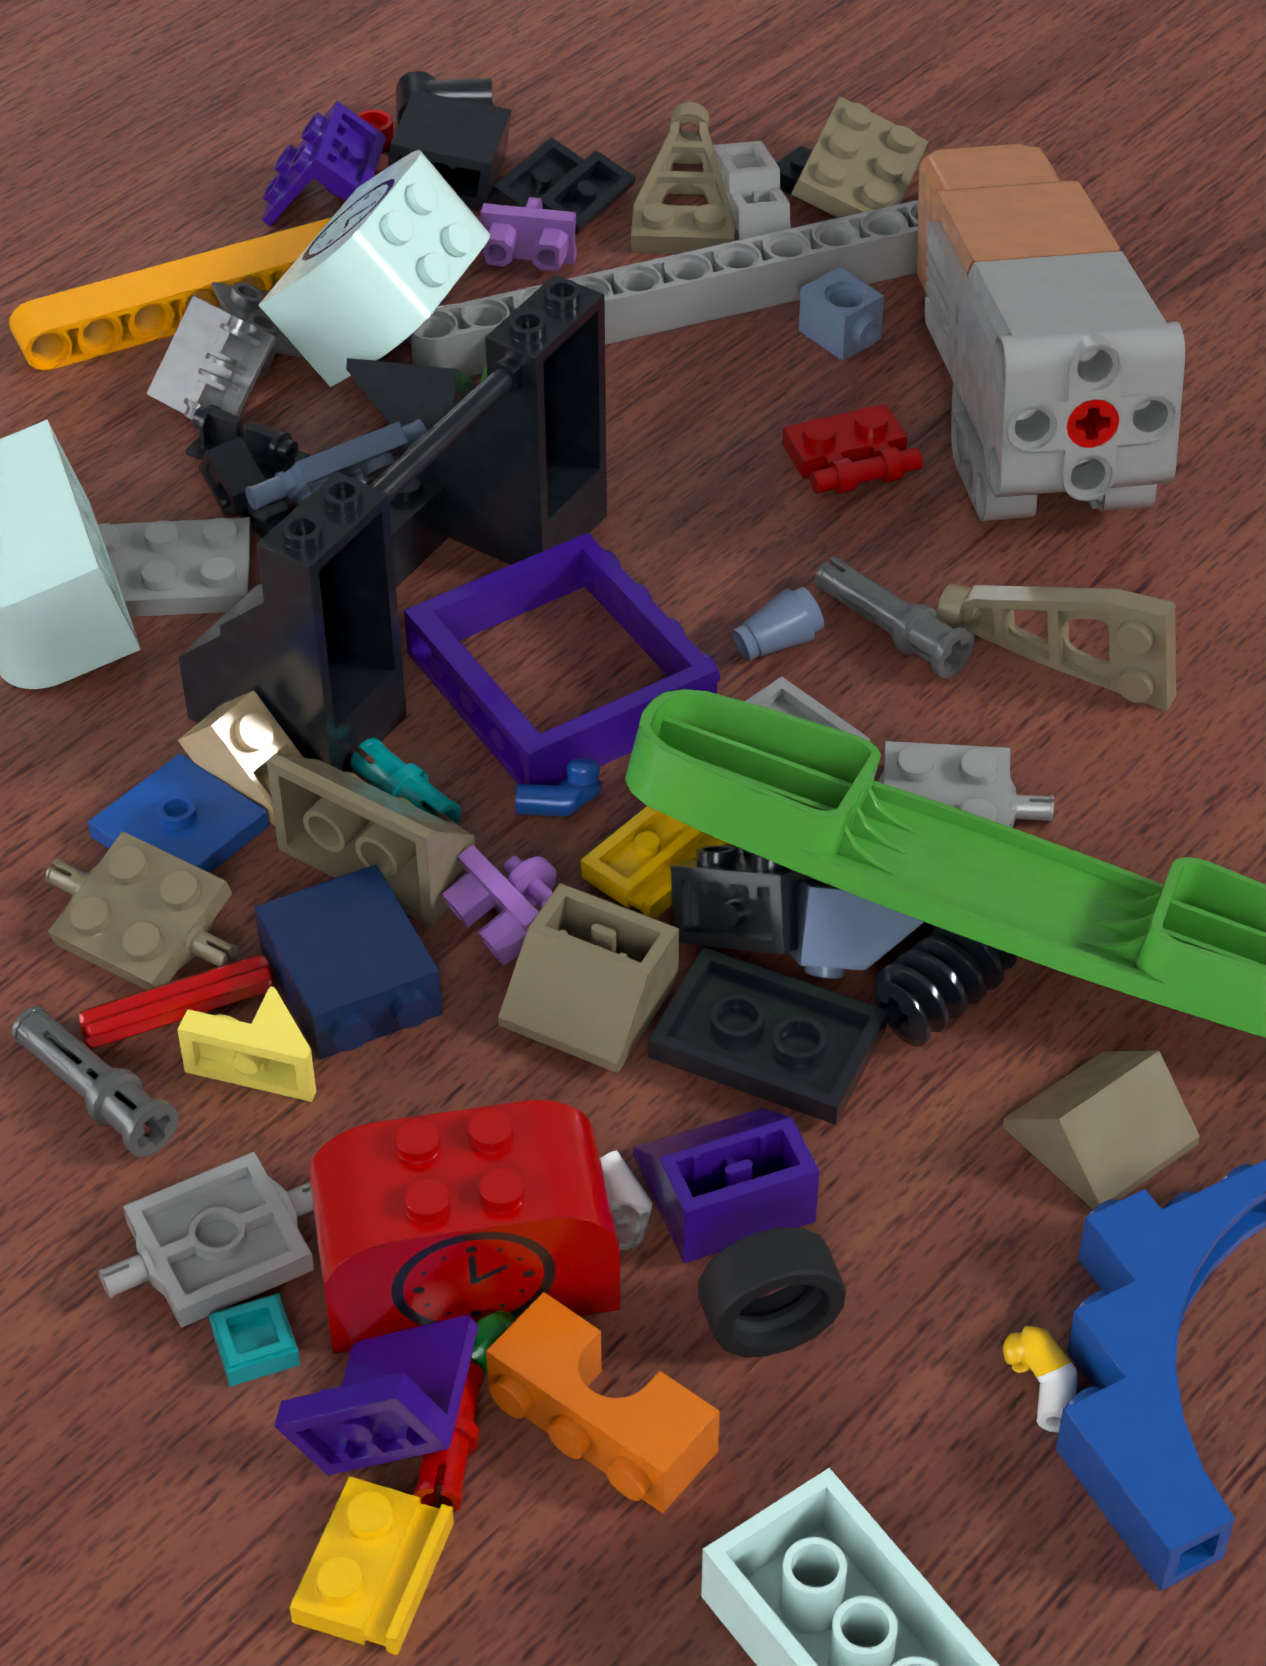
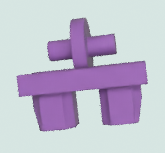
[481,197,577,272]
[441,844,557,966]

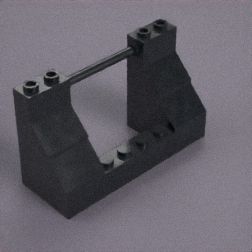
[179,274,607,772]

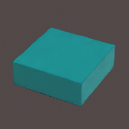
[208,1293,301,1387]

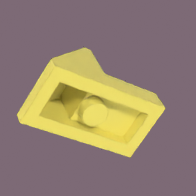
[177,986,316,1102]

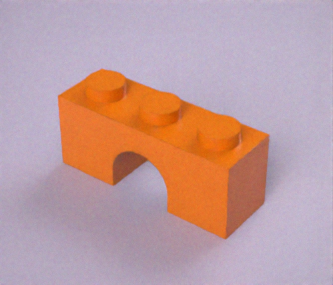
[486,1292,720,1513]

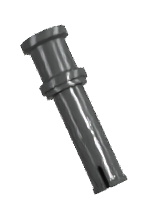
[815,557,975,679]
[11,1006,179,1157]

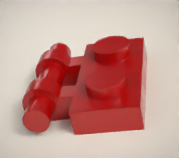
[782,403,922,494]

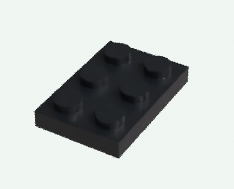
[648,947,888,1125]

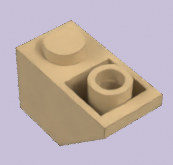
[178,690,303,825]

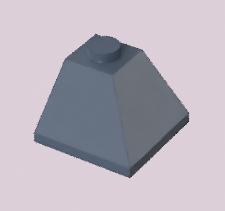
[789,878,924,978]

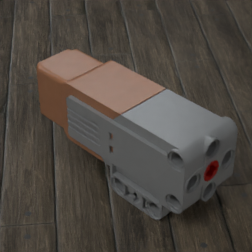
[916,144,1185,521]

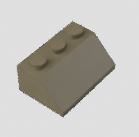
[267,754,475,927]

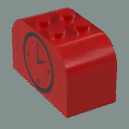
[309,1100,620,1354]

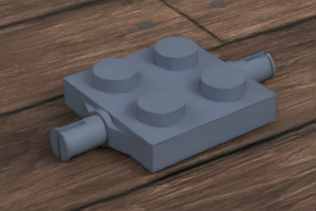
[245,419,426,510]

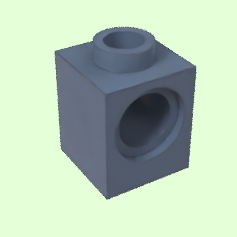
[799,266,884,361]

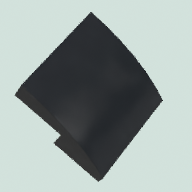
[490,137,636,235]

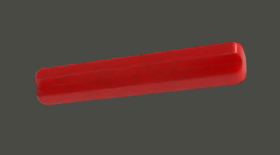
[78,954,274,1049]

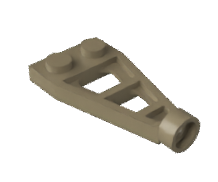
[631,102,735,254]
[937,583,1176,711]

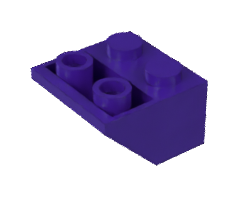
[633,1108,820,1263]

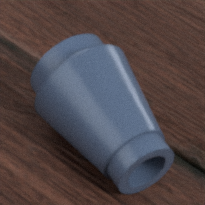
[731,587,824,661]

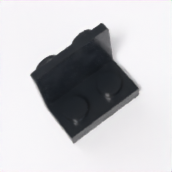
[671,845,811,954]

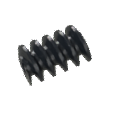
[873,927,1017,1047]

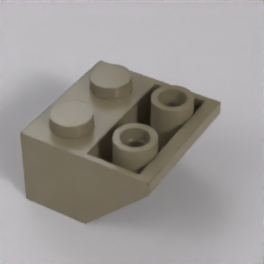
[498,883,679,1073]

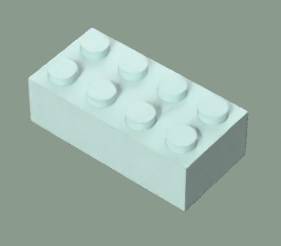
[701,1468,1000,1666]

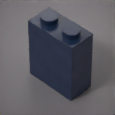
[254,864,442,1060]

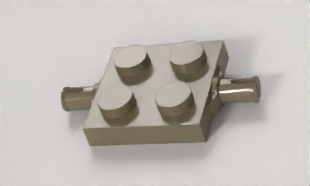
[45,831,239,990]

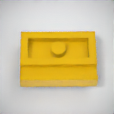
[580,806,733,919]
[289,1476,454,1656]

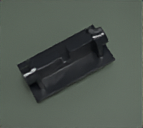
[185,405,310,480]

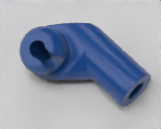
[515,758,603,817]

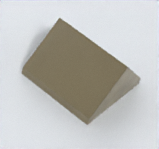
[1002,1050,1200,1209]

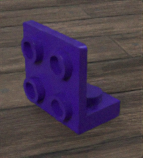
[261,101,387,226]
[274,1315,478,1475]

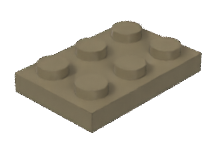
[791,96,929,218]

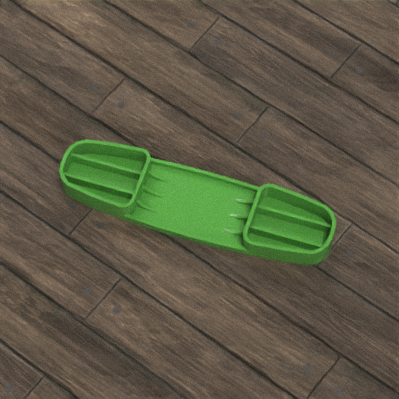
[625,689,1266,1038]

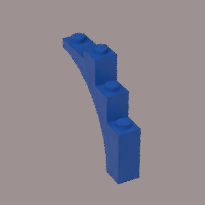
[1056,1160,1266,1591]

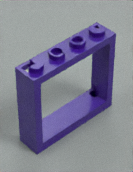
[404,533,721,785]

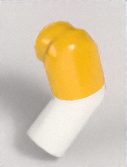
[1003,1326,1078,1433]

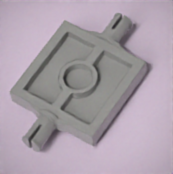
[878,741,1054,828]
[98,1152,314,1328]

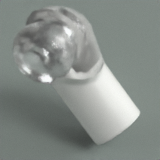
[600,1150,653,1250]

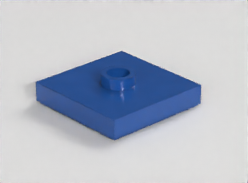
[88,753,269,873]

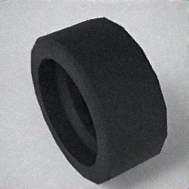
[698,1227,846,1357]

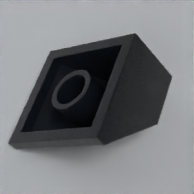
[346,358,476,430]

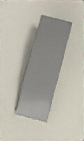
[713,141,790,241]

